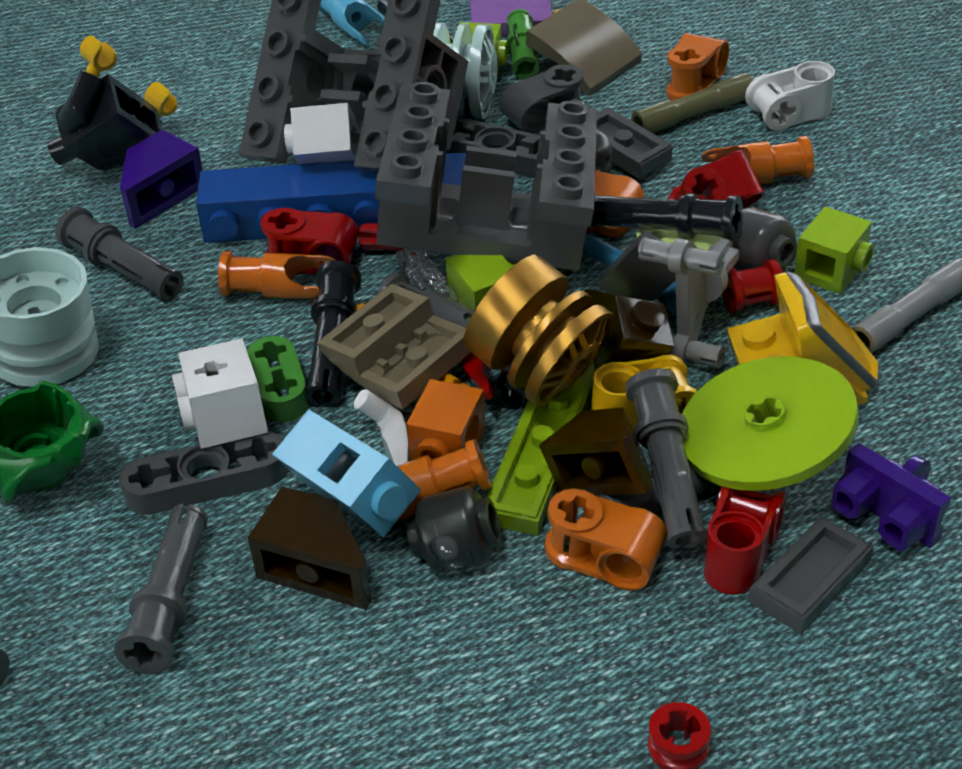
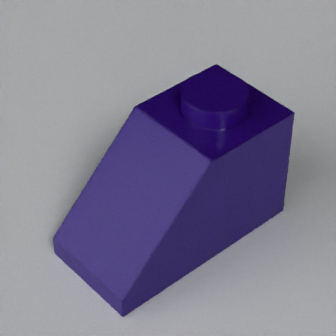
[120,129,203,229]

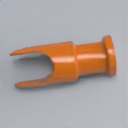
[701,136,814,184]
[218,251,336,299]
[362,439,492,528]

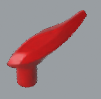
[462,352,495,400]

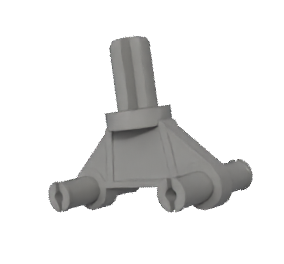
[638,237,739,369]

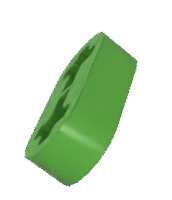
[247,336,308,422]

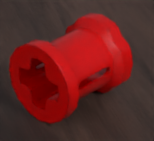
[722,259,783,314]

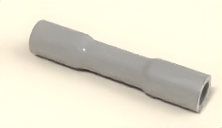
[852,258,962,353]

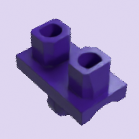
[831,442,951,551]

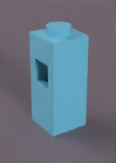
[272,409,421,538]

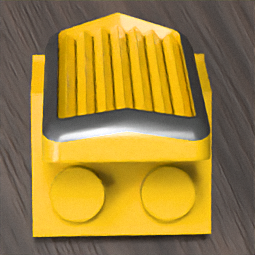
[727,272,879,405]

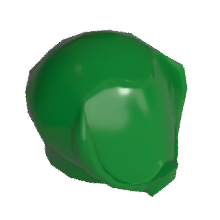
[0,380,104,504]

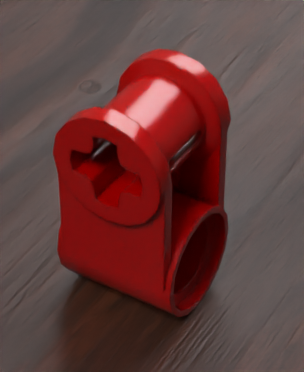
[667,150,765,209]
[261,208,359,274]
[703,487,787,595]

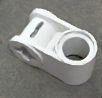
[745,61,835,131]

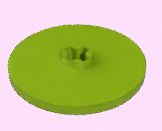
[682,356,859,491]

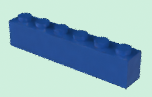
[196,153,466,243]

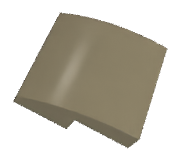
[526,0,642,96]
[317,284,470,410]

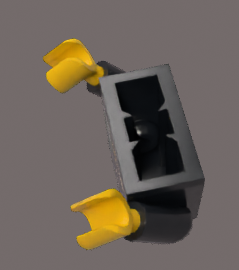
[47,35,177,170]

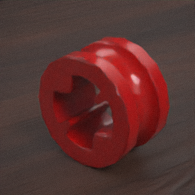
[648,702,711,769]

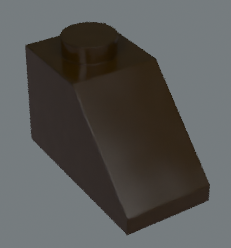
[584,289,674,371]
[539,407,654,495]
[247,486,371,610]

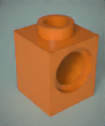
[406,379,486,461]

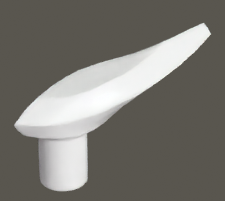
[354,389,409,466]

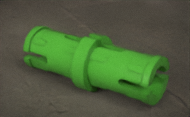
[506,9,539,80]

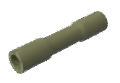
[631,73,753,133]

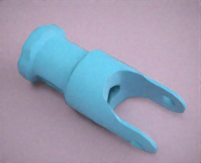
[319,0,385,46]

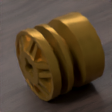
[463,254,613,406]

